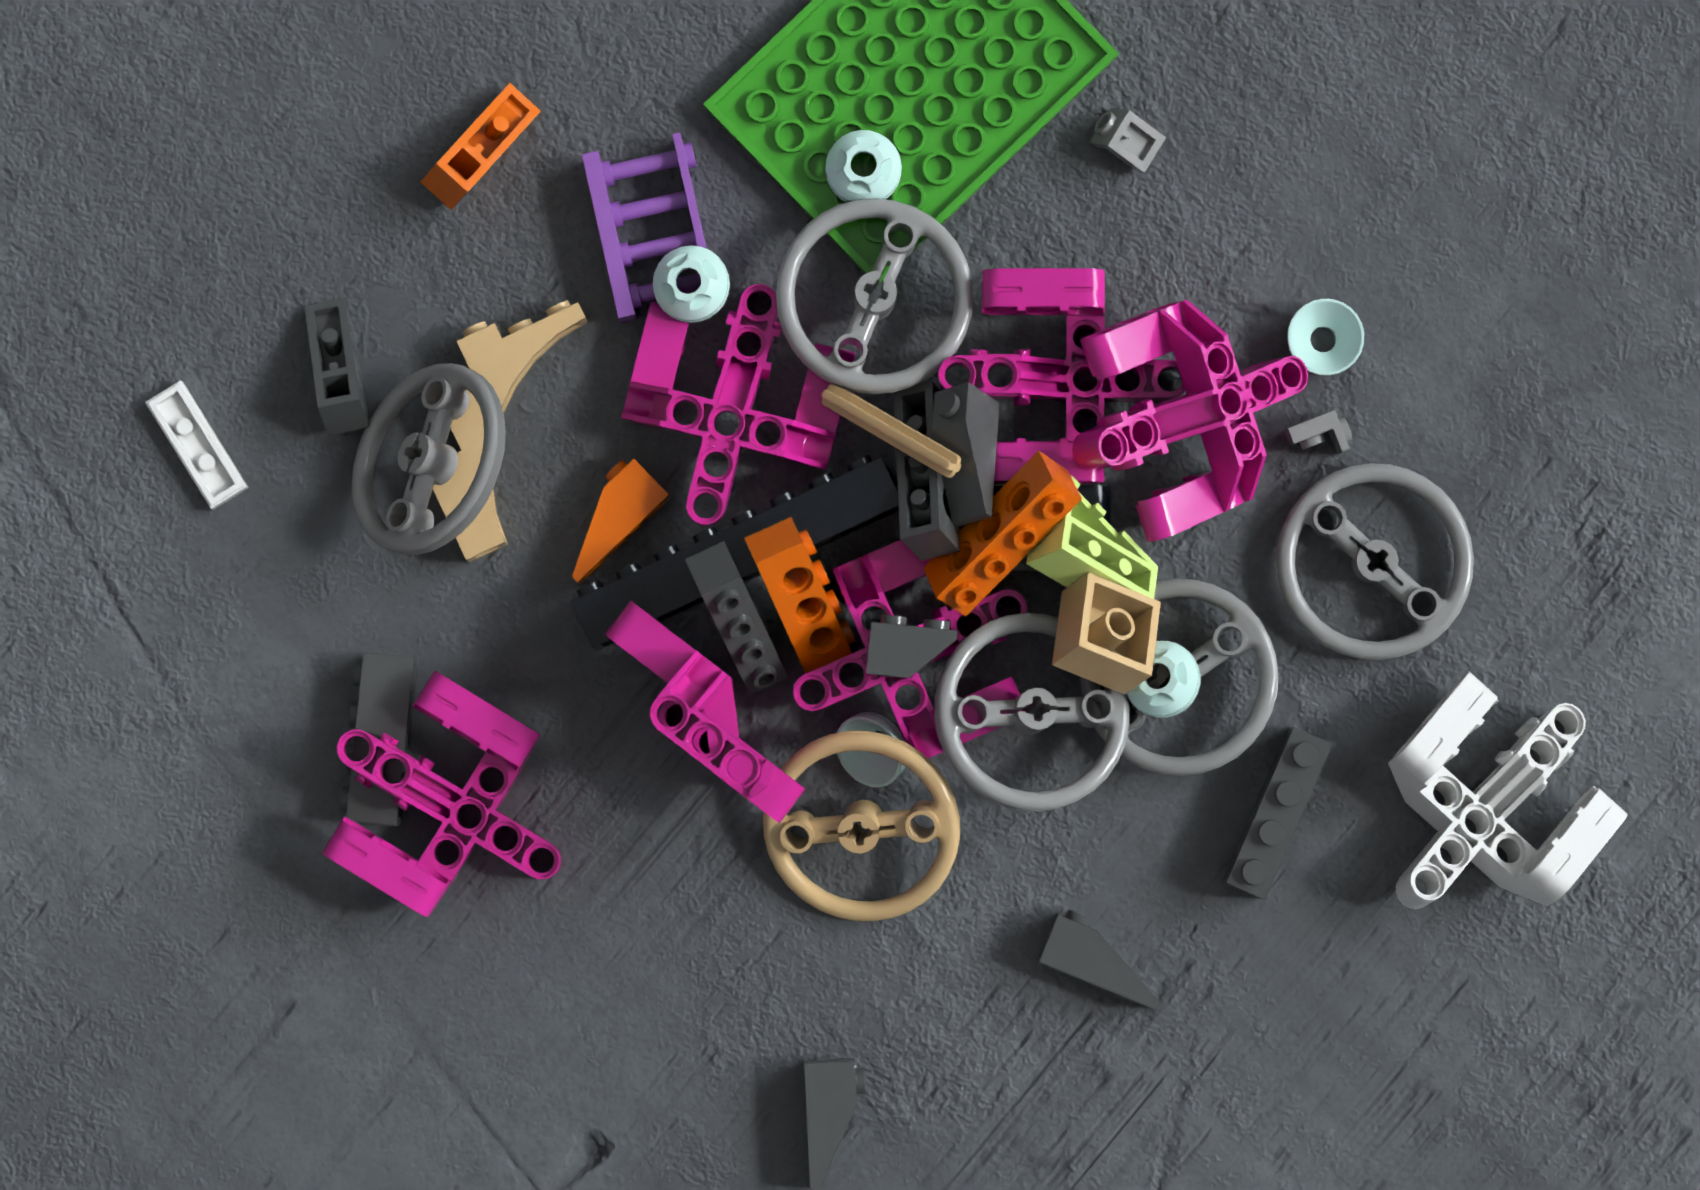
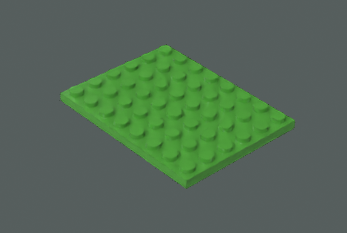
[703,0,1119,286]

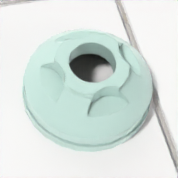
[825,130,902,203]
[653,245,730,323]
[1287,299,1364,376]
[1126,641,1201,718]
[837,712,906,787]

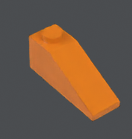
[420,83,541,210]
[572,459,671,585]

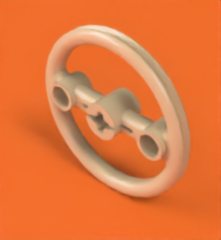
[763,731,960,921]

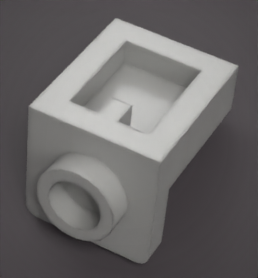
[1090,108,1166,173]
[1283,410,1353,455]

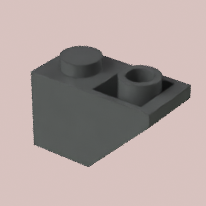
[866,615,958,679]

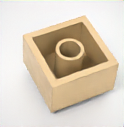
[1052,572,1161,695]

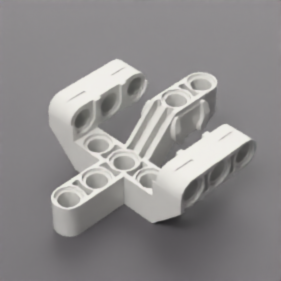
[1388,671,1628,909]

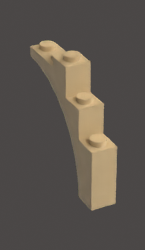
[433,300,588,562]

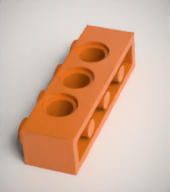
[923,450,1082,616]
[744,517,856,681]

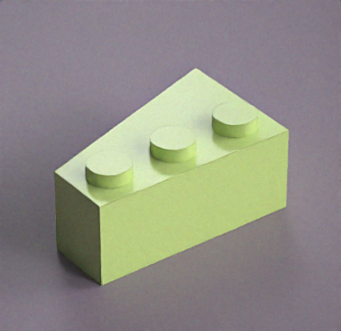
[1026,475,1158,599]

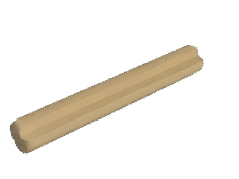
[821,384,962,478]

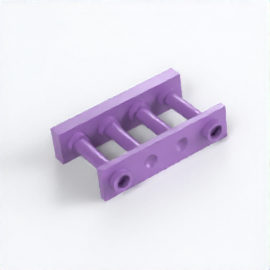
[582,132,707,323]

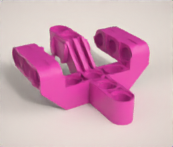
[938,268,1186,484]
[621,284,856,526]
[1072,300,1308,542]
[793,540,1028,758]
[604,600,806,824]
[322,670,562,918]

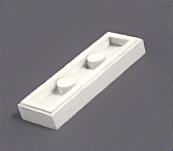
[145,380,249,510]

